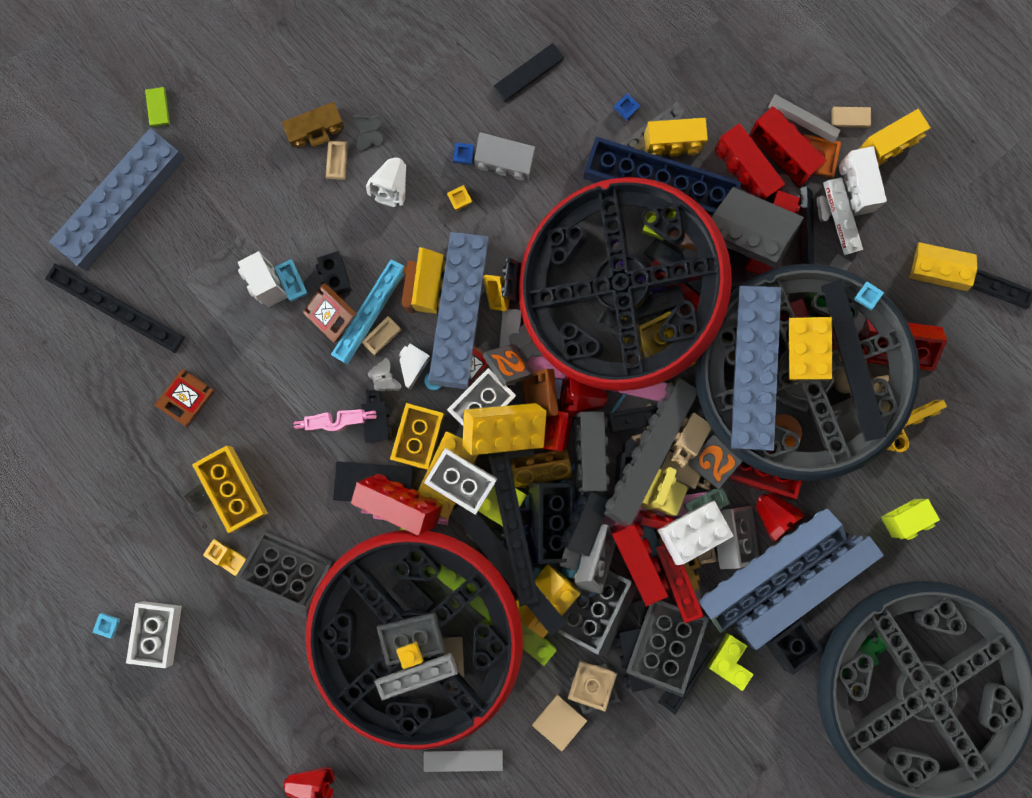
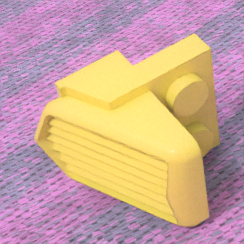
[640,467,687,516]

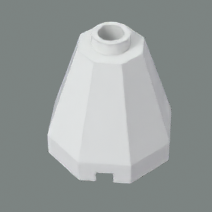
[366,158,406,207]

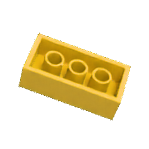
[462,403,546,455]
[418,431,480,519]
[192,446,268,533]

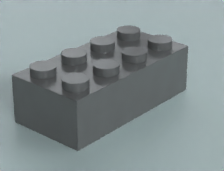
[573,412,609,492]

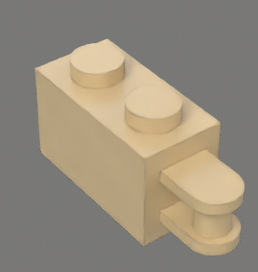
[670,412,711,468]
[660,451,711,491]

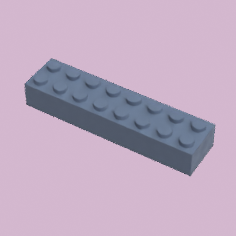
[49,128,185,270]
[429,232,489,389]
[731,286,781,451]
[698,508,848,633]
[734,535,884,650]

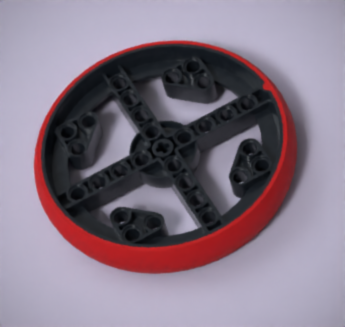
[519,177,732,391]
[306,530,523,750]

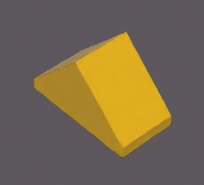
[483,275,510,311]

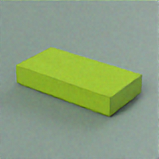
[145,87,170,127]

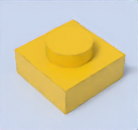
[447,185,472,211]
[396,642,423,669]

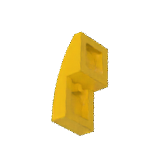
[203,539,247,576]

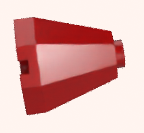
[560,376,608,417]
[756,493,805,543]
[283,767,335,798]

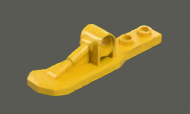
[839,400,947,452]

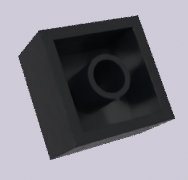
[765,618,824,675]

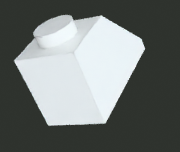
[399,344,431,390]

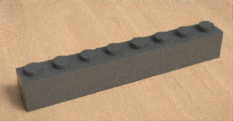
[604,378,697,526]

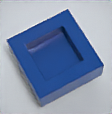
[614,93,640,121]
[453,143,474,165]

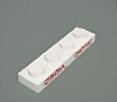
[823,177,863,255]

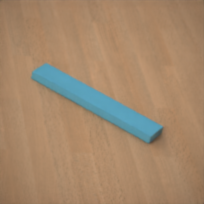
[331,259,404,365]

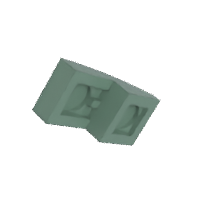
[683,487,730,513]

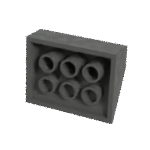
[712,187,804,269]
[234,531,333,619]
[557,571,638,657]
[626,600,709,697]

